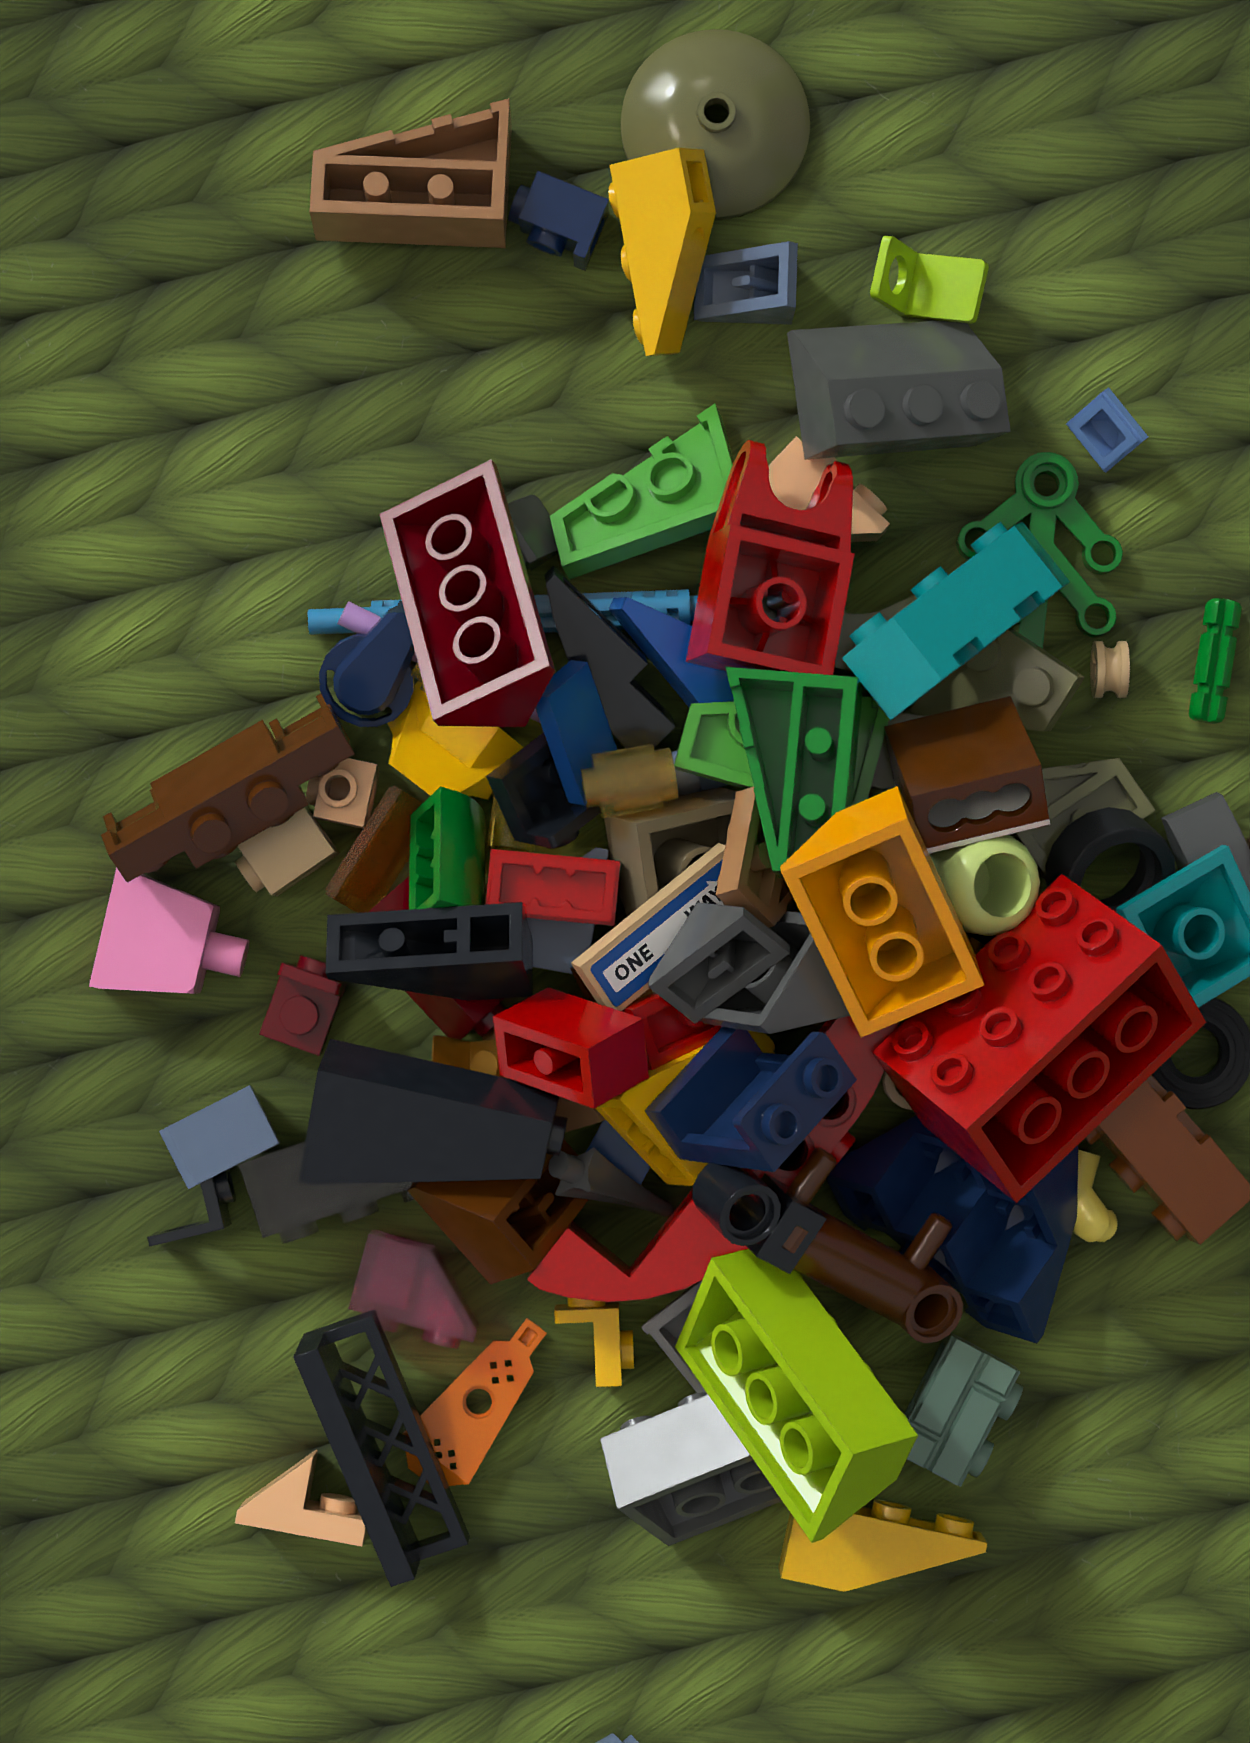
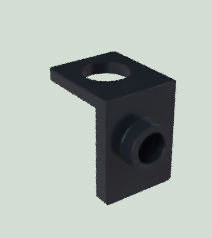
[147,1169,236,1247]

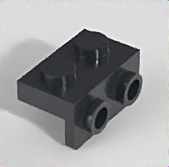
[486,732,637,849]

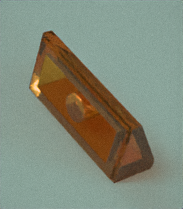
[325,785,422,913]

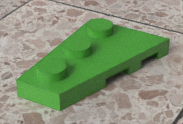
[550,403,734,580]
[673,696,889,805]

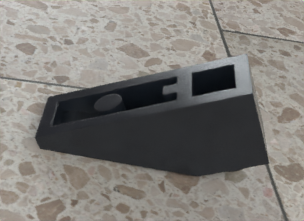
[326,902,533,1001]

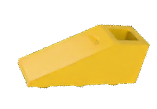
[608,148,716,356]
[778,1500,987,1592]

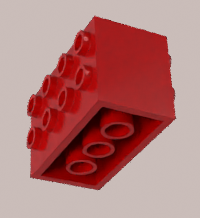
[872,874,1207,1203]

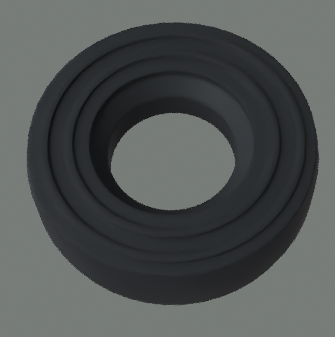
[1152,998,1250,1109]

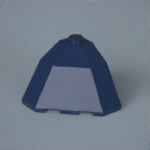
[826,1115,1078,1344]

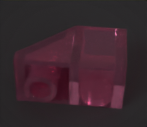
[348,1229,479,1349]

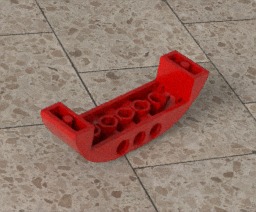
[527,1016,899,1302]

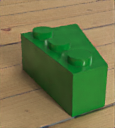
[725,667,863,878]

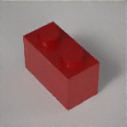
[493,987,649,1109]

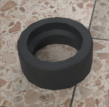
[1045,807,1175,912]

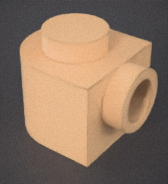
[306,758,379,829]

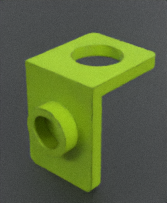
[870,236,989,324]

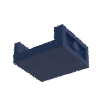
[645,1027,857,1172]

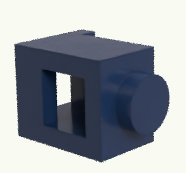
[508,171,609,271]

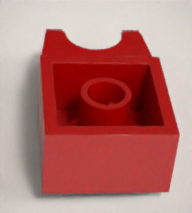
[686,440,855,675]

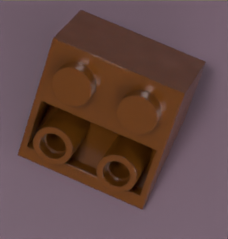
[407,1140,589,1285]

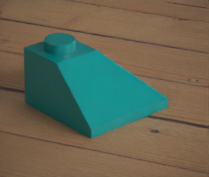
[1116,845,1250,1008]

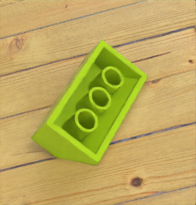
[675,1249,918,1543]

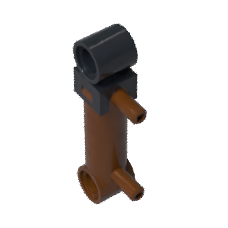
[692,1147,963,1344]

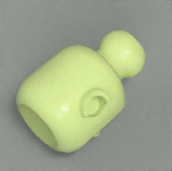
[929,835,1040,936]

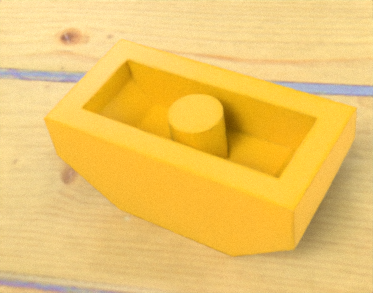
[387,677,524,800]

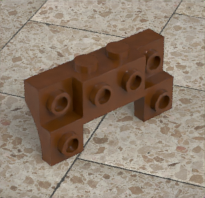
[101,693,355,883]

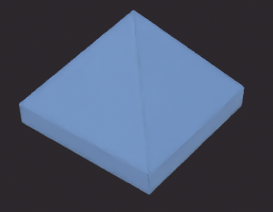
[1066,387,1148,473]

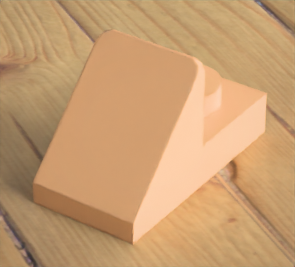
[235,1450,368,1547]

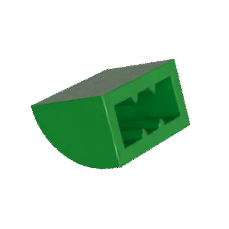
[409,786,485,910]

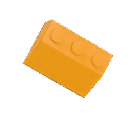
[780,786,984,1038]

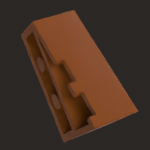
[1085,1075,1250,1245]

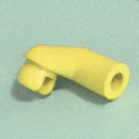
[1073,1150,1118,1242]

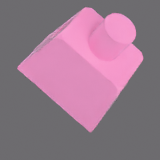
[89,867,249,994]

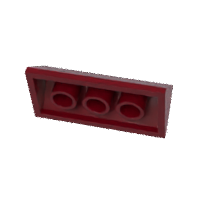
[379,460,555,727]

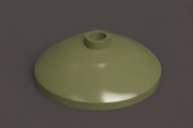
[621,29,810,220]

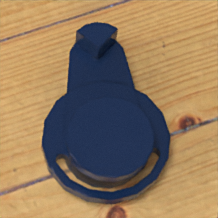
[319,600,415,727]

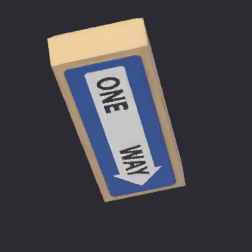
[571,843,725,1011]

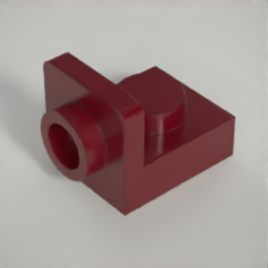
[259,955,347,1056]

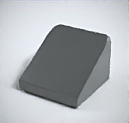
[508,495,558,571]

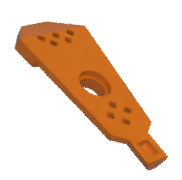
[403,1318,547,1486]

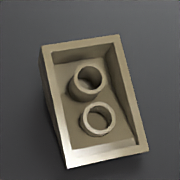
[604,787,737,992]

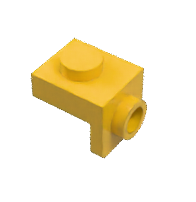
[554,1297,634,1387]

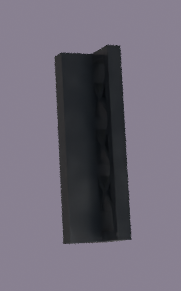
[293,1309,470,1587]

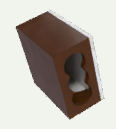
[884,696,1050,854]

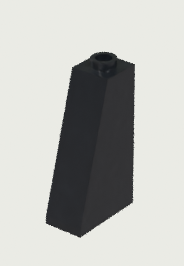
[299,1039,568,1185]

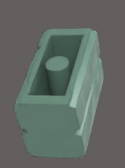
[904,1333,1023,1487]

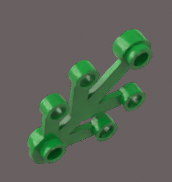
[956,452,1123,649]

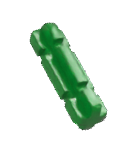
[1188,598,1242,724]

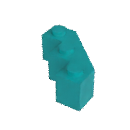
[842,522,1070,720]

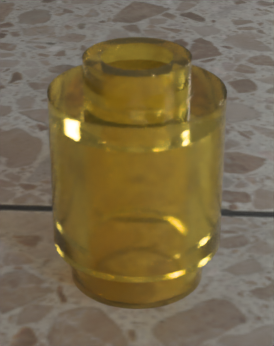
[580,744,678,819]

